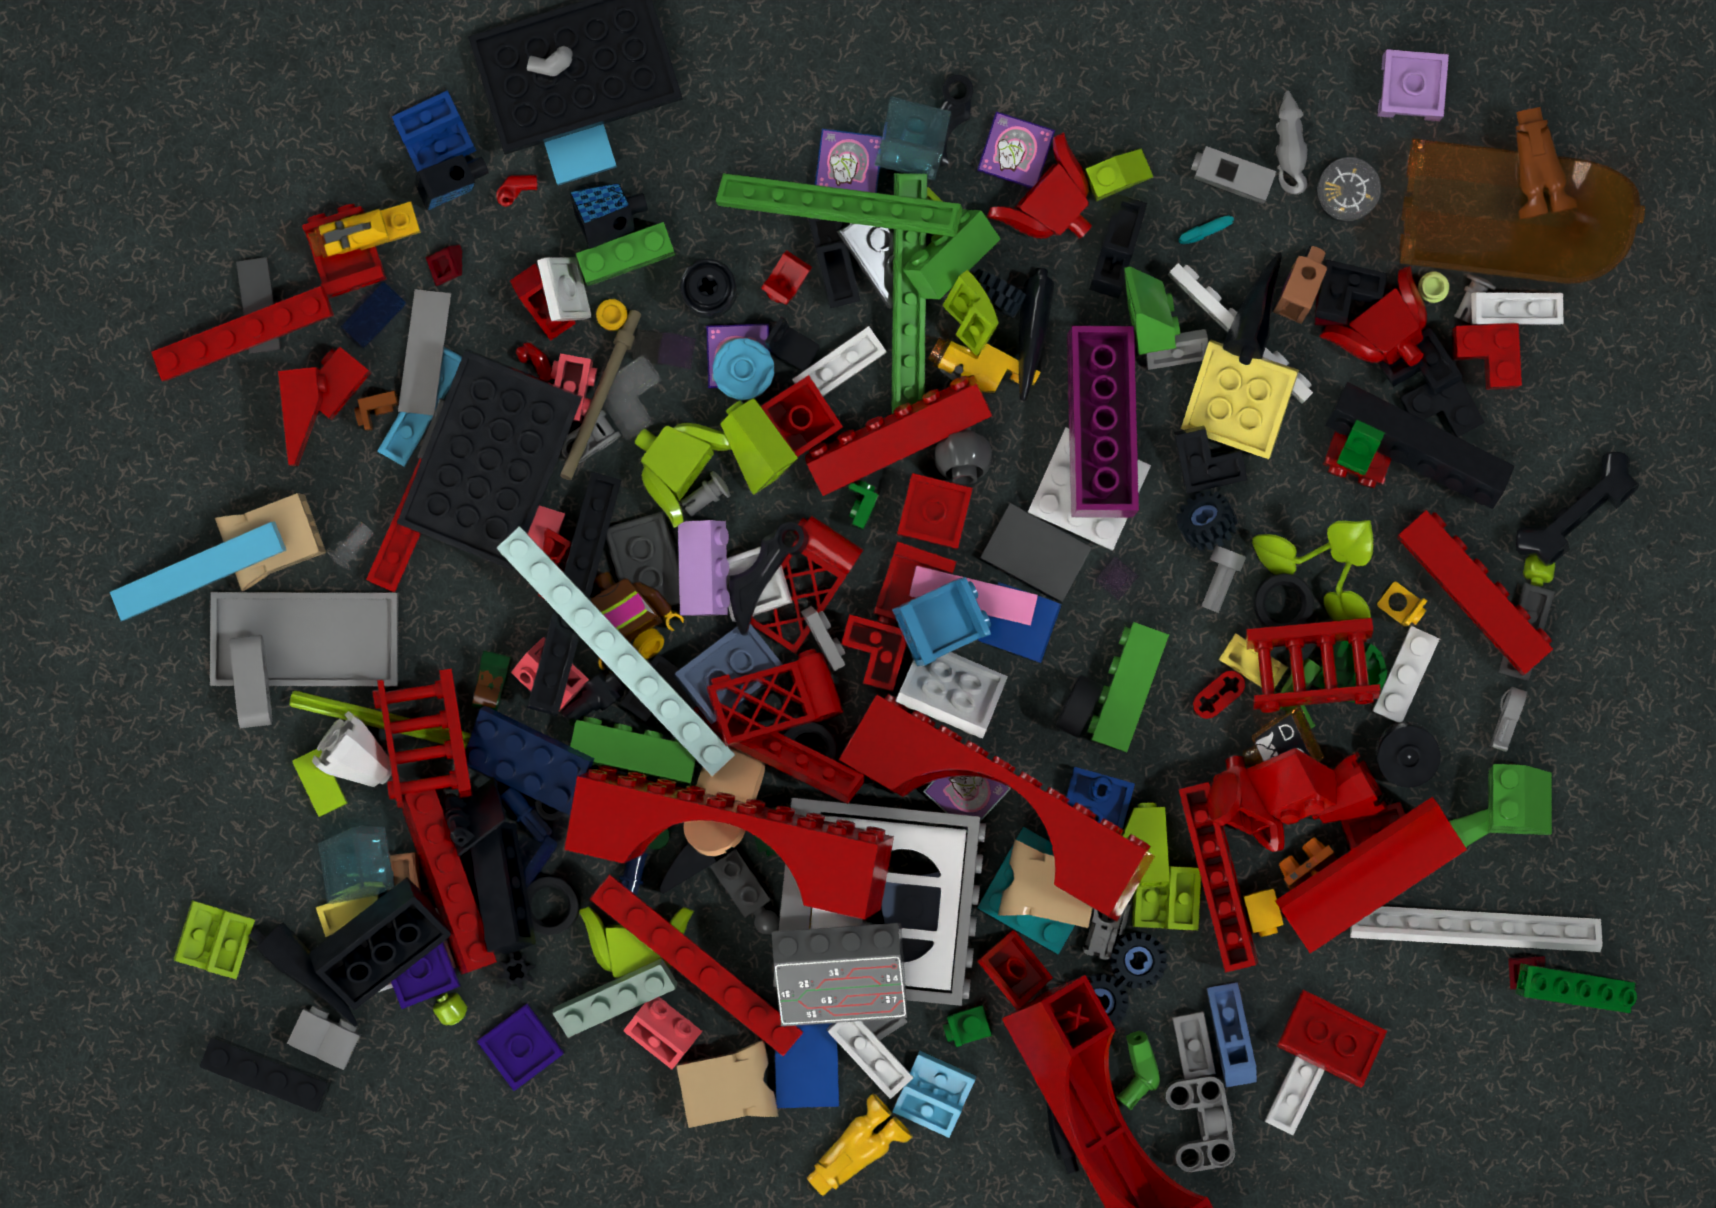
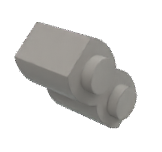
[287,1006,361,1070]

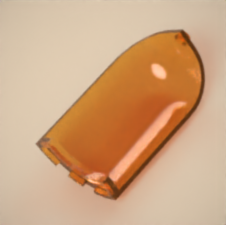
[1399,138,1645,284]

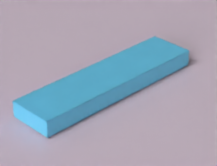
[377,347,462,467]

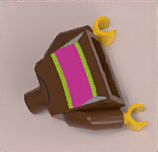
[590,572,684,670]

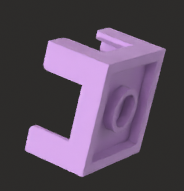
[1378,49,1449,121]

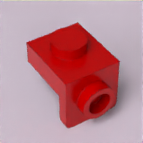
[761,250,813,305]

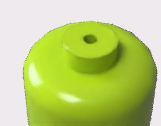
[1523,555,1555,587]
[433,992,467,1025]

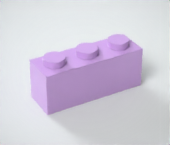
[678,520,730,616]

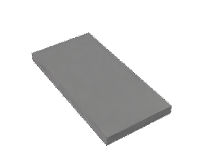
[210,592,399,686]

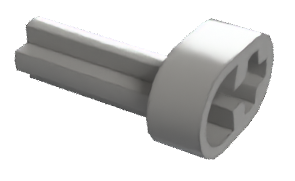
[1202,545,1246,613]

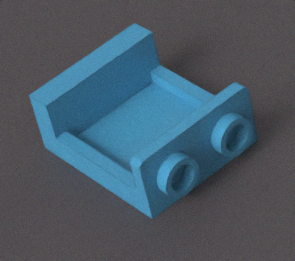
[892,577,991,666]

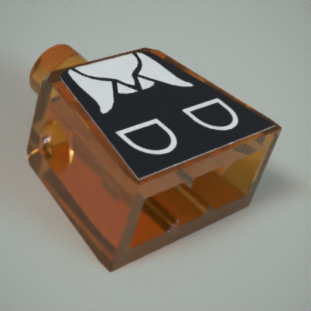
[1243,706,1324,767]

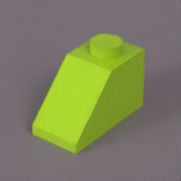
[1085,149,1153,202]

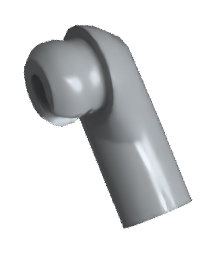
[527,46,573,76]

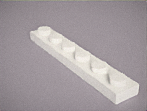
[1168,263,1313,404]

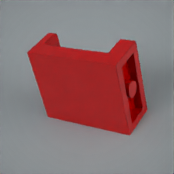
[302,203,387,299]
[873,541,957,627]

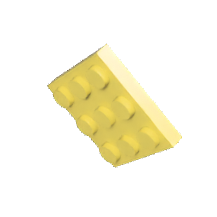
[1181,340,1299,459]

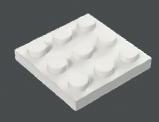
[1028,428,1151,551]
[896,652,1008,739]

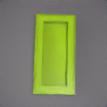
[292,749,348,817]

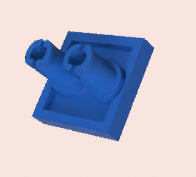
[1066,767,1135,829]

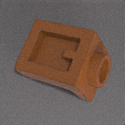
[354,391,399,431]

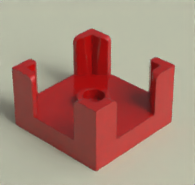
[897,473,973,550]

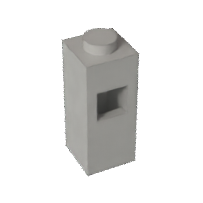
[1191,146,1276,204]

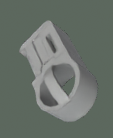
[1489,687,1527,752]
[1082,908,1125,960]

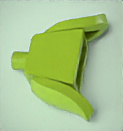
[635,423,732,528]
[578,906,694,978]

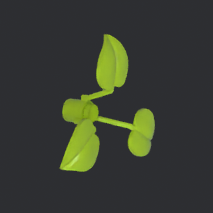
[1252,520,1374,621]

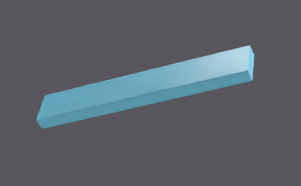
[110,521,287,621]

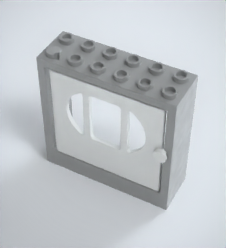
[773,798,986,1006]

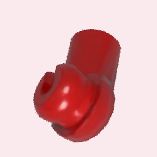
[496,175,538,207]
[515,342,552,381]

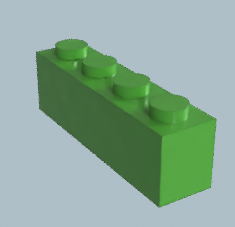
[1087,622,1169,753]
[570,717,696,786]

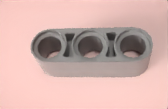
[230,635,272,728]

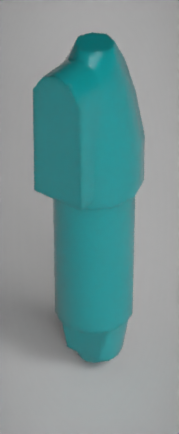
[1178,215,1234,244]

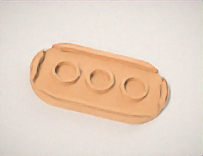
[684,746,765,856]

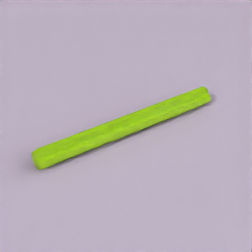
[289,691,471,749]

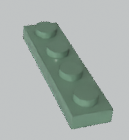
[553,958,677,1038]

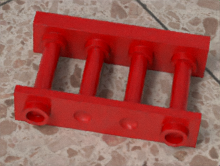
[1245,618,1381,713]
[372,668,472,808]

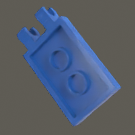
[775,1023,839,1108]

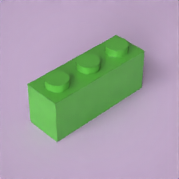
[903,209,1000,299]
[575,222,675,286]

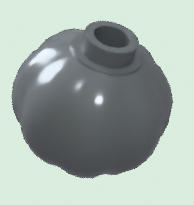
[935,427,992,486]

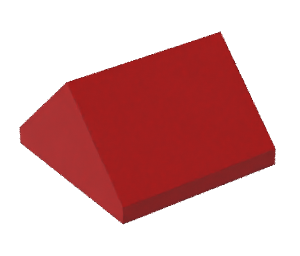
[976,929,1053,1010]

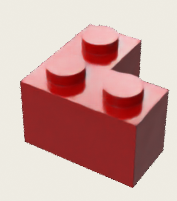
[1452,323,1522,390]
[841,614,907,692]

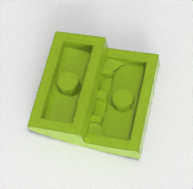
[942,269,998,356]
[1132,866,1201,931]
[173,900,255,980]

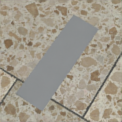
[398,289,451,415]

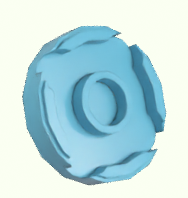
[712,338,774,401]

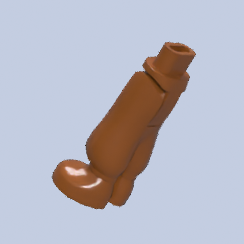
[1515,107,1578,220]

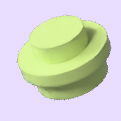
[1418,272,1449,303]

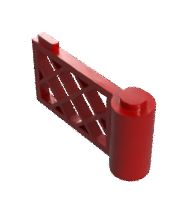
[750,516,864,654]
[706,649,843,747]

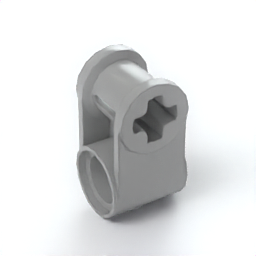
[562,410,621,463]

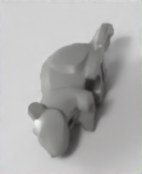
[1276,91,1308,195]

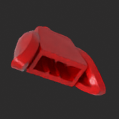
[986,132,1092,239]
[1319,266,1427,366]
[1207,756,1285,852]

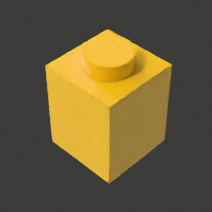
[1242,888,1284,937]

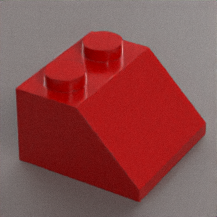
[760,375,843,457]
[1247,748,1337,825]

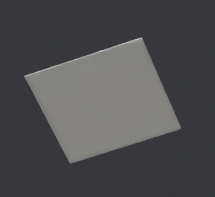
[1119,904,1131,935]

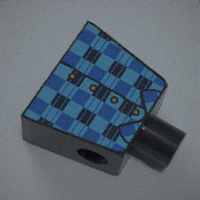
[414,155,489,211]
[570,183,648,249]

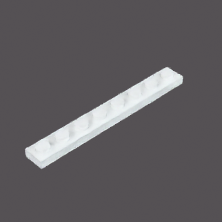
[1350,906,1602,952]

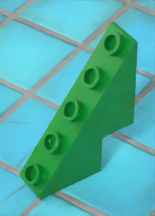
[1515,963,1637,1013]

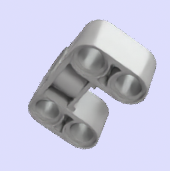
[1164,1075,1235,1172]

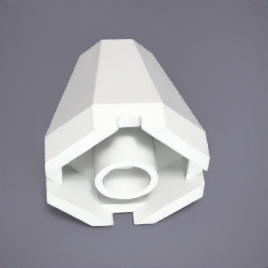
[312,711,392,787]

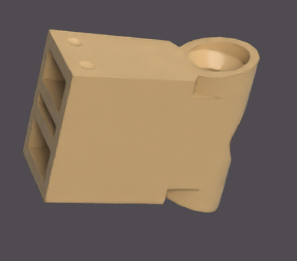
[215,493,326,591]
[998,839,1093,928]
[676,1040,779,1128]

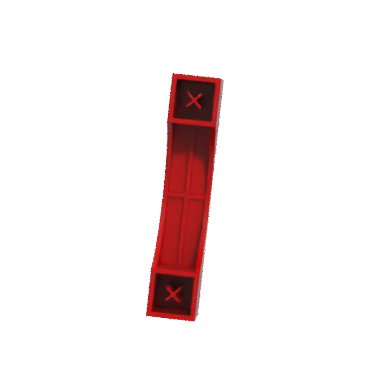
[839,694,1155,922]
[564,765,894,920]
[1002,975,1213,1208]

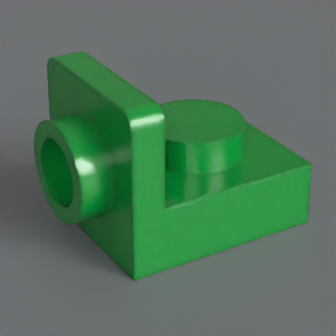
[1337,420,1385,475]
[848,480,879,530]
[943,1005,992,1047]

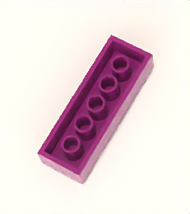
[1067,326,1139,518]

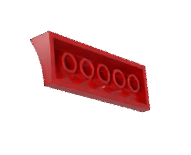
[1275,796,1467,953]

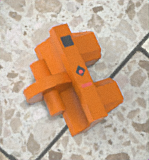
[1279,837,1337,890]

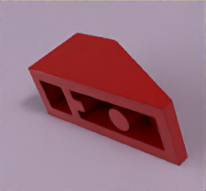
[278,367,327,467]

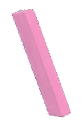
[909,566,1038,626]

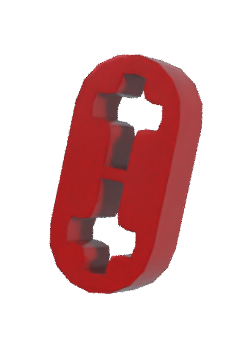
[1192,671,1245,719]

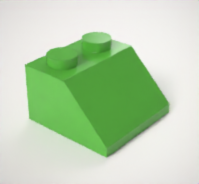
[1124,267,1180,355]
[1488,764,1552,835]

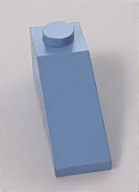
[1207,982,1257,1087]

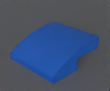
[392,90,476,172]
[978,582,1062,663]

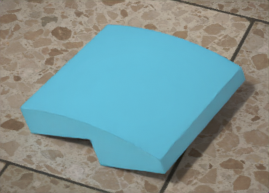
[544,124,617,185]
[892,1051,976,1138]

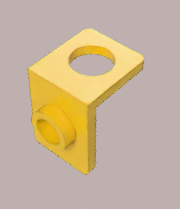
[1377,582,1427,627]

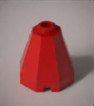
[1311,751,1387,823]

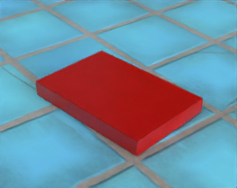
[1277,990,1387,1088]

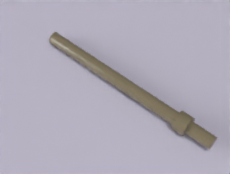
[560,310,641,480]

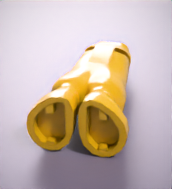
[806,1093,913,1196]

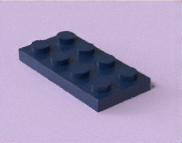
[465,706,595,816]

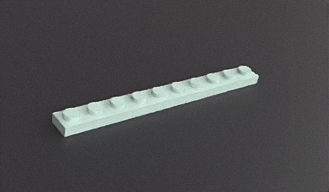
[496,526,735,776]

